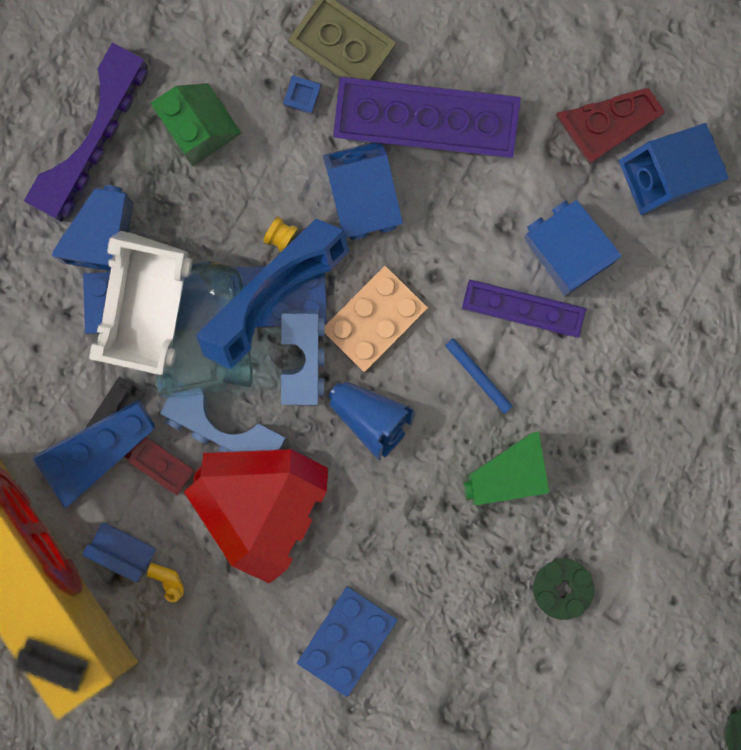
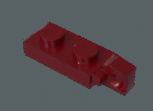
[124,437,195,496]

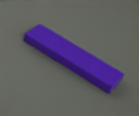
[462,279,587,338]

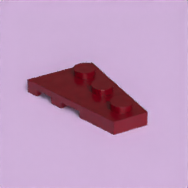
[556,88,665,164]

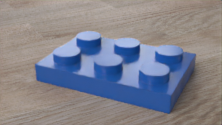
[296,586,398,697]

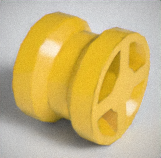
[263,216,299,253]

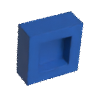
[283,75,321,115]

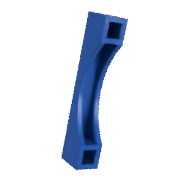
[196,219,350,369]

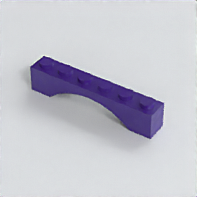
[24,42,148,222]

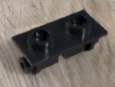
[86,376,144,427]
[15,636,90,694]

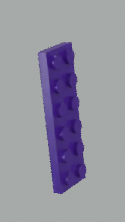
[333,76,521,158]

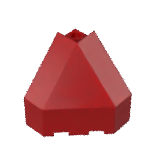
[184,449,328,584]

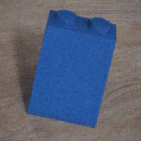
[618,123,729,215]
[323,142,403,240]
[52,185,134,271]
[524,200,622,297]

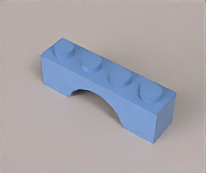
[160,381,287,452]

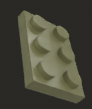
[288,0,396,80]

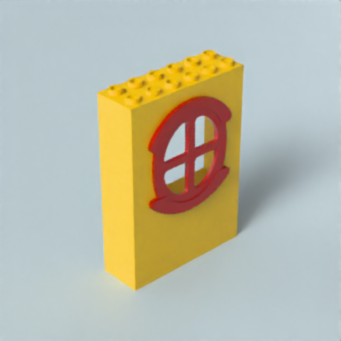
[0,460,138,720]

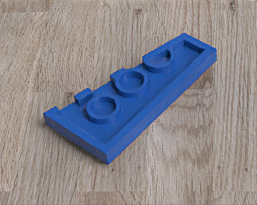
[33,400,155,509]

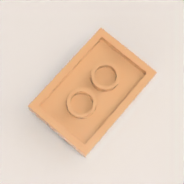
[325,266,428,373]

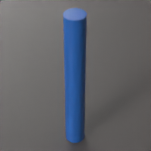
[445,338,513,414]

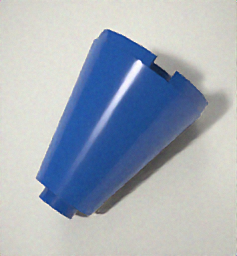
[328,381,415,460]

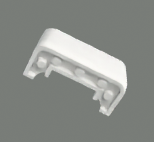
[89,231,193,375]

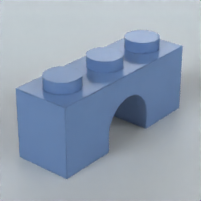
[281,310,325,405]

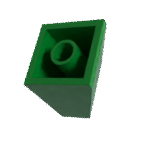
[151,83,242,166]
[463,432,549,505]

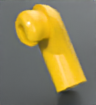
[146,562,184,603]

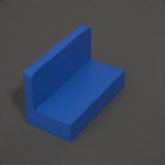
[82,523,156,583]

